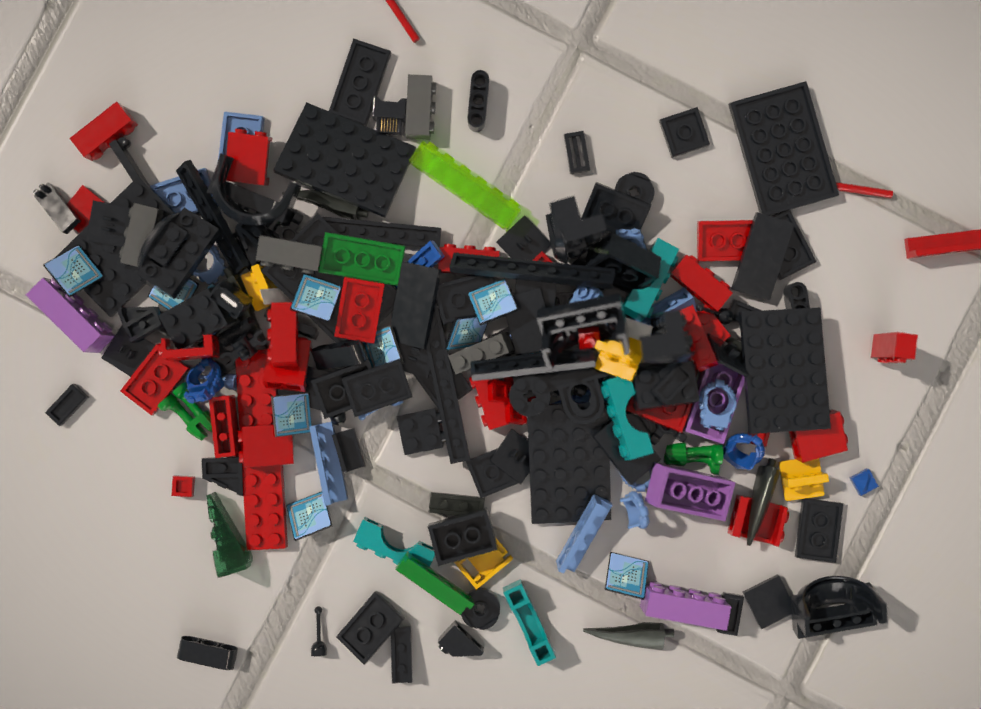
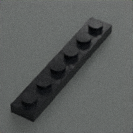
[176,160,250,275]
[322,217,442,248]
[470,348,595,381]

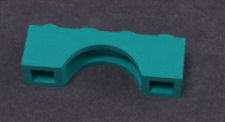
[623,238,679,322]
[601,377,654,461]
[353,517,435,567]
[503,579,556,666]

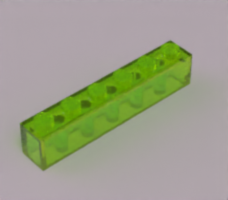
[409,141,521,232]

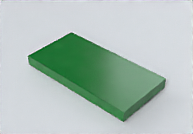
[319,232,405,286]

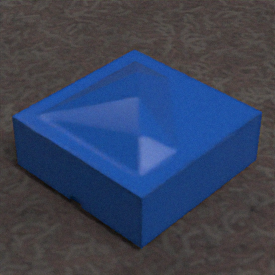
[849,468,879,496]

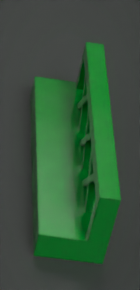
[395,551,474,615]

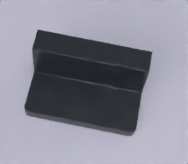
[332,428,366,474]

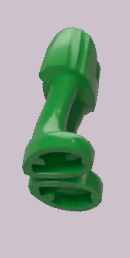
[157,382,212,441]
[663,443,723,475]

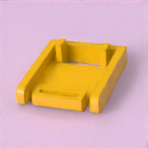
[454,537,513,590]

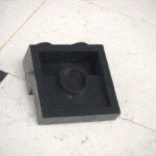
[396,408,446,455]

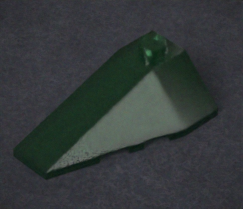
[206,492,253,578]

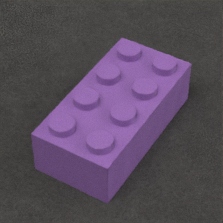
[26,278,115,353]
[683,363,744,444]
[645,462,736,521]
[640,581,731,631]

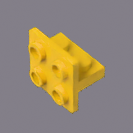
[241,264,278,312]
[594,337,642,381]
[779,458,829,501]

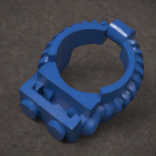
[184,358,224,403]
[723,433,765,470]

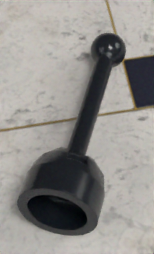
[696,304,733,325]
[311,606,327,657]

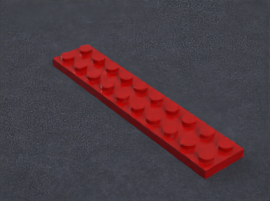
[235,349,288,550]

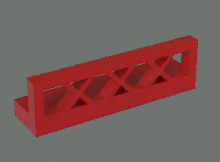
[904,229,981,259]

